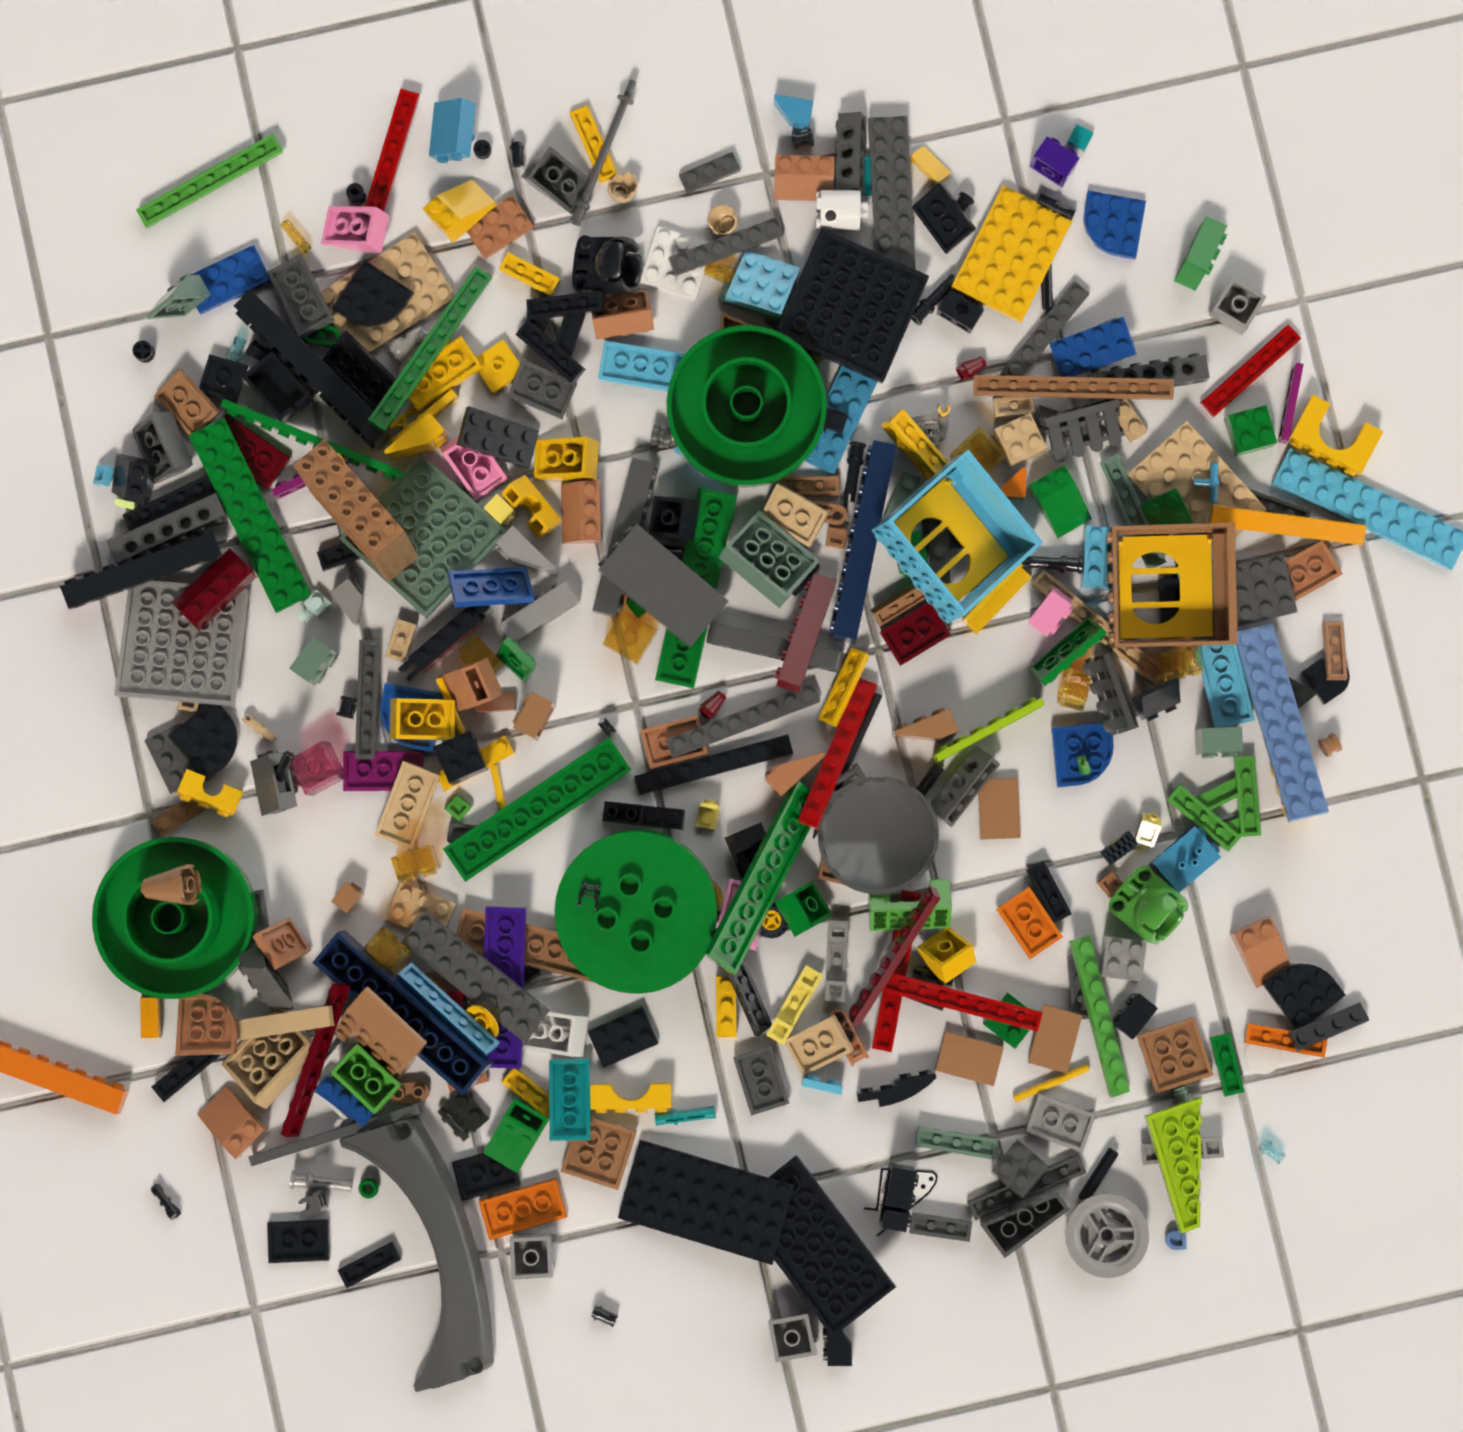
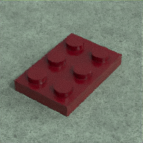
[879,603,951,666]

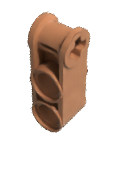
[829,1009,870,1067]

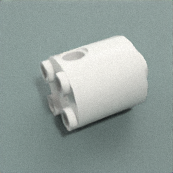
[816,190,868,230]

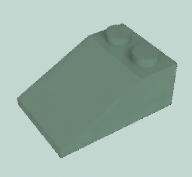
[146,274,211,319]

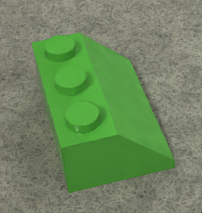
[330,1043,402,1114]

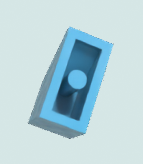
[774,94,813,131]

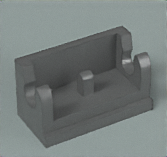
[298,1189,328,1218]

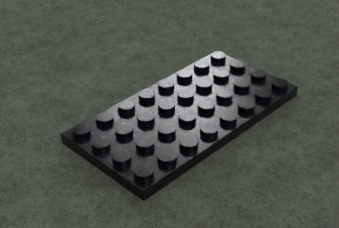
[618,1139,795,1265]
[769,1155,897,1338]

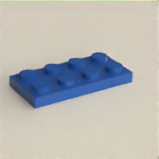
[191,245,271,315]
[1049,316,1137,377]
[448,567,534,607]

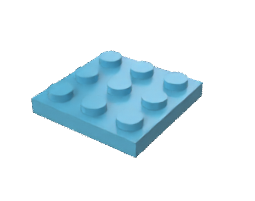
[725,250,801,319]

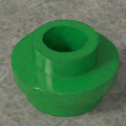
[358,1178,379,1198]

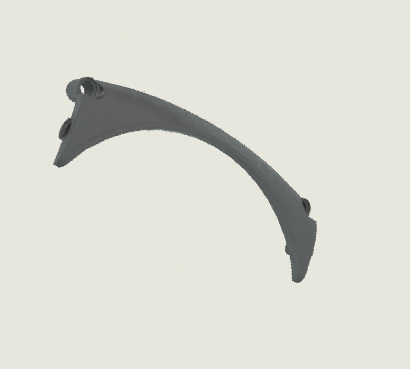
[339,1116,494,1392]

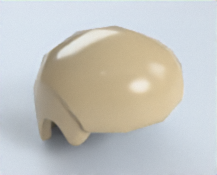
[607,172,638,203]
[707,204,739,237]

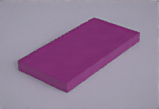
[343,751,424,792]

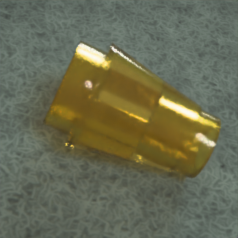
[704,264,735,284]

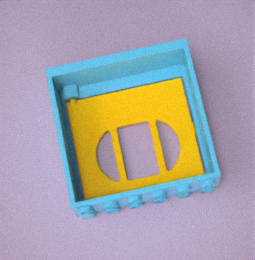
[872,449,1043,623]

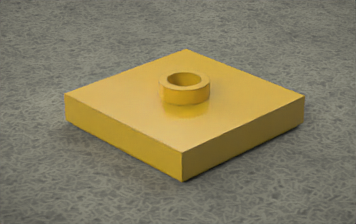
[476,340,521,394]

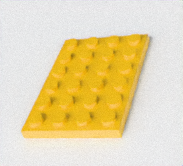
[951,186,1073,323]

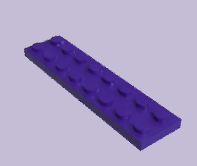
[484,906,527,1069]

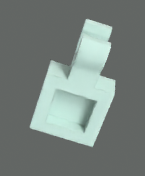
[297,589,332,624]

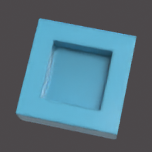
[93,465,114,486]

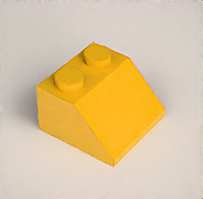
[917,928,976,984]

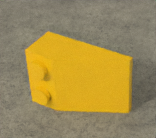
[422,180,497,243]
[384,412,449,461]
[533,437,599,482]
[390,698,455,740]

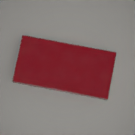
[223,414,291,491]

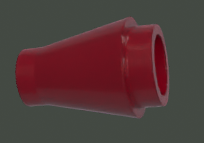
[956,356,986,381]
[698,691,727,720]

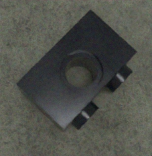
[937,290,984,334]

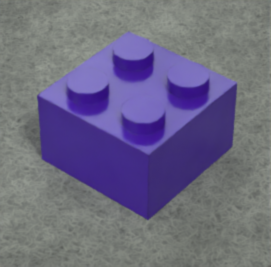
[1030,137,1080,188]

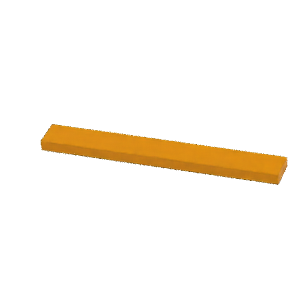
[1209,505,1367,545]

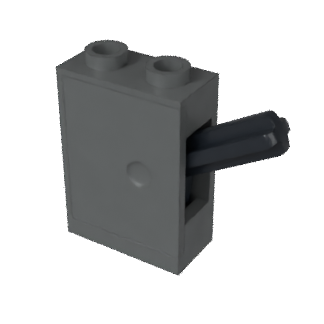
[250,749,298,816]

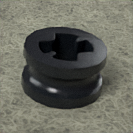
[473,140,492,160]
[598,718,616,737]

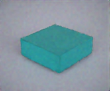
[1067,124,1094,151]

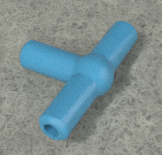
[1193,462,1219,503]

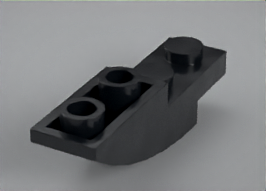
[602,801,685,830]
[856,1070,936,1107]

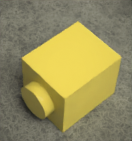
[484,494,516,527]

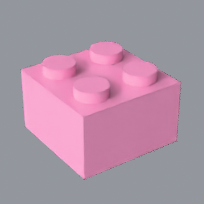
[1028,586,1074,637]

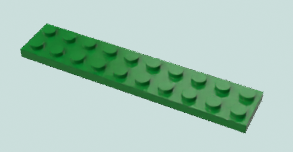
[188,418,312,613]
[655,487,737,689]
[443,737,632,882]
[705,780,811,975]

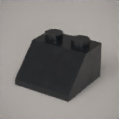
[111,453,156,504]
[725,822,766,879]

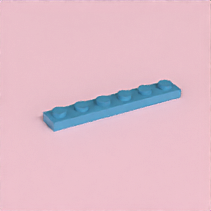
[396,962,500,1058]

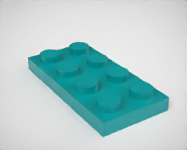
[549,1059,591,1142]

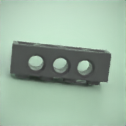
[834,112,867,194]
[930,746,1000,828]

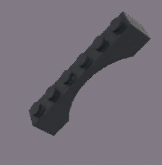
[823,1327,852,1366]

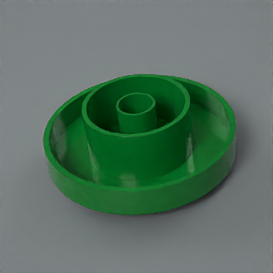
[666,325,827,488]
[555,829,718,994]
[92,837,258,999]

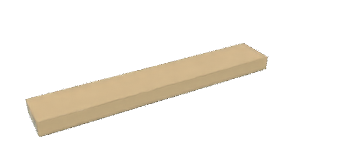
[236,1006,334,1041]

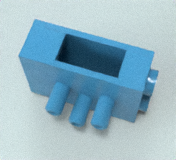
[429,98,476,163]
[1150,826,1221,893]

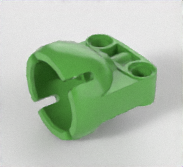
[1108,866,1188,945]

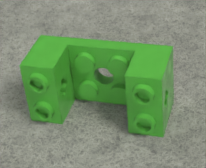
[868,879,952,931]

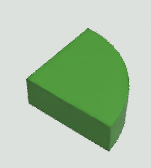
[1077,755,1091,775]

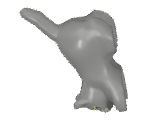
[388,325,427,378]

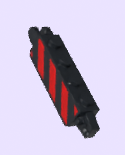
[398,605,491,682]

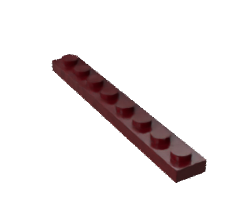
[849,886,941,1027]
[281,983,350,1138]

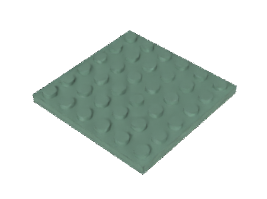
[339,453,507,619]

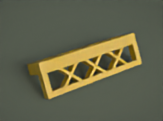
[390,389,459,442]
[880,409,948,482]
[963,563,1031,635]

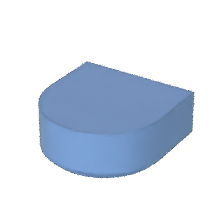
[1165,1228,1187,1250]

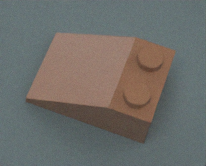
[764,752,825,798]
[1230,917,1290,988]
[197,1086,269,1159]

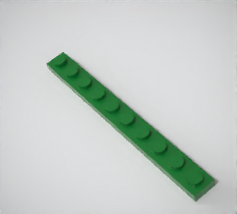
[368,266,492,433]
[221,399,404,481]

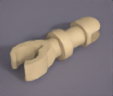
[242,714,277,744]

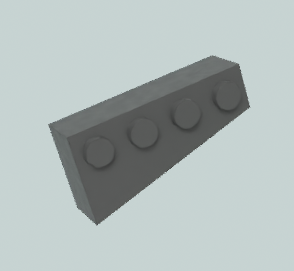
[980,1193,1070,1258]

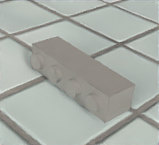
[499,581,580,643]

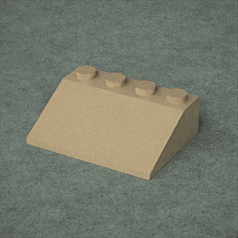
[221,1009,313,1109]

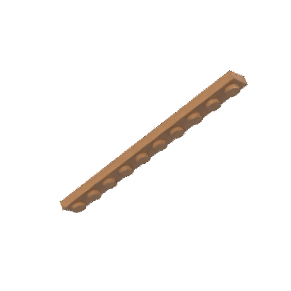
[973,375,1174,400]

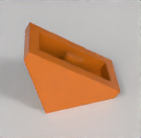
[1000,467,1026,501]

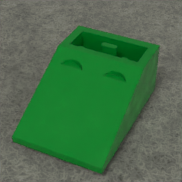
[483,1098,549,1174]

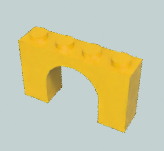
[1289,395,1384,476]

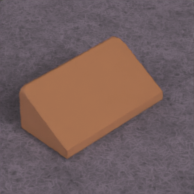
[475,691,516,714]

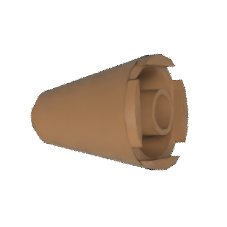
[141,864,201,905]

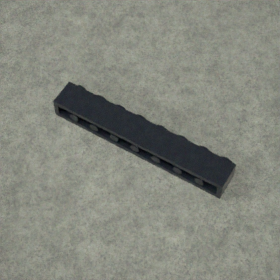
[60,530,222,610]

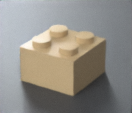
[992,413,1047,469]

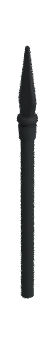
[812,693,882,839]

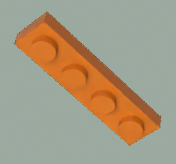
[1244,1023,1328,1058]

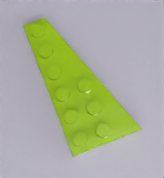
[1144,1097,1202,1233]

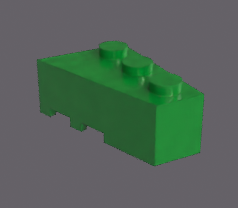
[1174,216,1227,291]

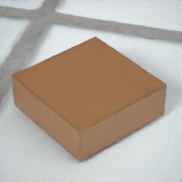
[825,526,848,550]
[1096,870,1123,898]

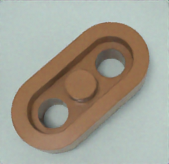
[813,501,847,526]
[390,1081,430,1104]

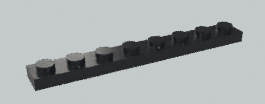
[635,734,794,795]

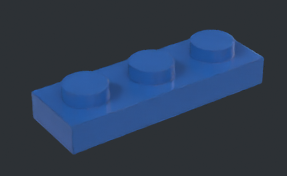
[314,1075,373,1127]

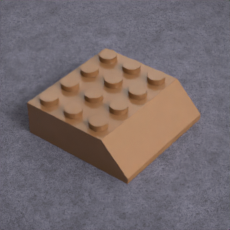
[335,986,427,1080]

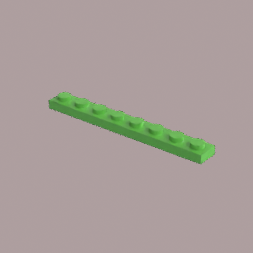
[136,134,283,228]
[1069,936,1130,1097]

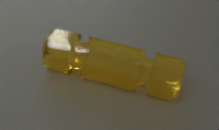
[281,219,311,254]

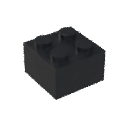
[648,496,700,542]
[433,730,489,786]

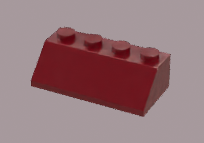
[171,548,257,631]

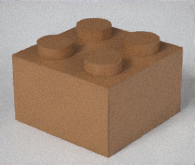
[512,692,556,741]

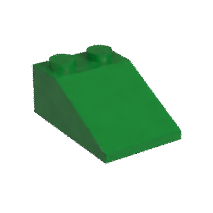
[1028,465,1092,539]

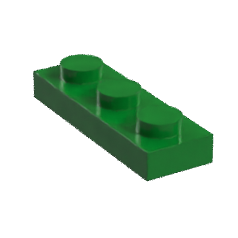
[1209,1033,1244,1097]

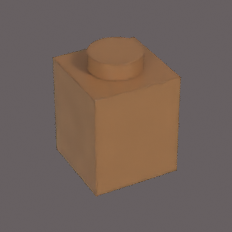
[331,882,364,914]

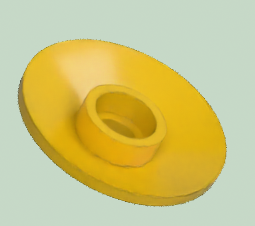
[466,1005,499,1038]

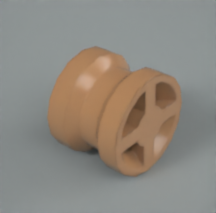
[1318,733,1342,757]

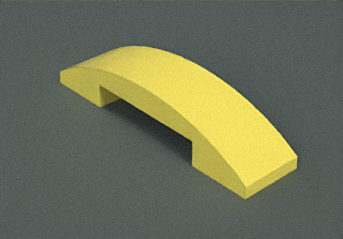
[766,965,823,1045]

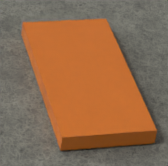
[478,1178,568,1240]

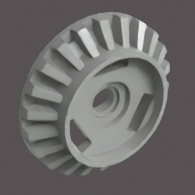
[1065,1193,1149,1278]

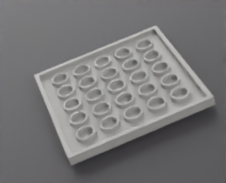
[114,581,249,707]

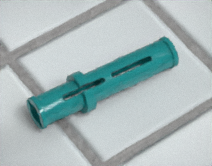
[654,1105,716,1126]

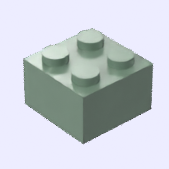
[289,636,338,686]
[1195,727,1243,758]

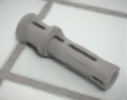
[290,1171,352,1192]

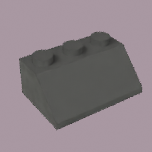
[132,411,193,484]
[238,946,295,1010]

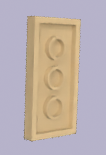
[374,761,441,850]

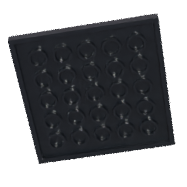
[776,228,929,384]

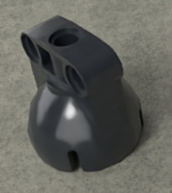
[572,235,642,294]

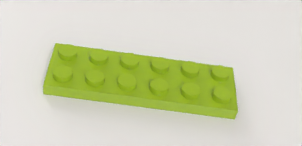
[932,697,1045,764]

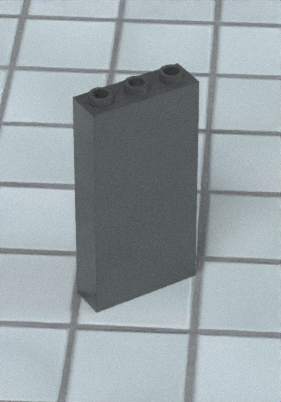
[598,524,729,648]

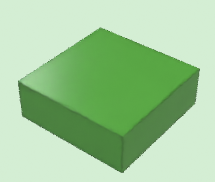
[444,794,473,822]

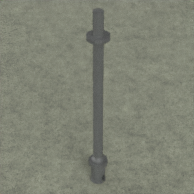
[569,79,637,226]

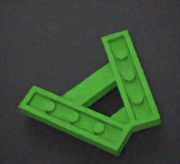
[1166,756,1261,852]

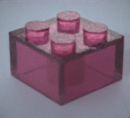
[291,741,347,796]

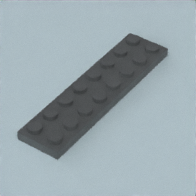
[868,116,916,270]
[401,911,550,1043]

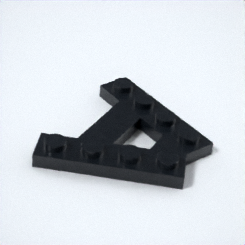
[515,290,605,385]

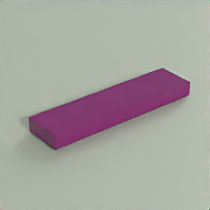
[1278,363,1304,444]

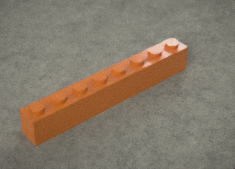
[0,1040,129,1115]

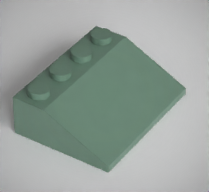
[718,510,820,609]

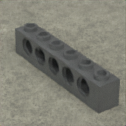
[1087,353,1210,401]
[107,493,229,565]

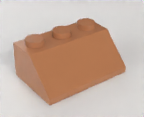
[774,155,834,201]
[592,289,654,339]
[561,480,602,544]

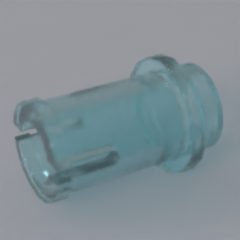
[226,337,247,362]
[1259,1139,1286,1164]

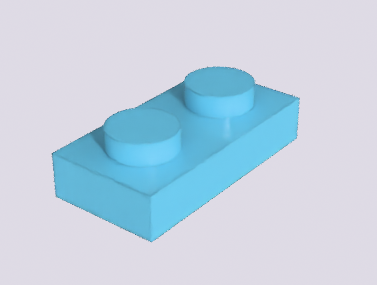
[801,1074,843,1095]

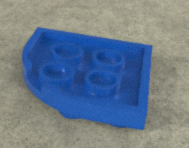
[1083,191,1146,260]
[380,683,443,753]
[1051,723,1114,787]

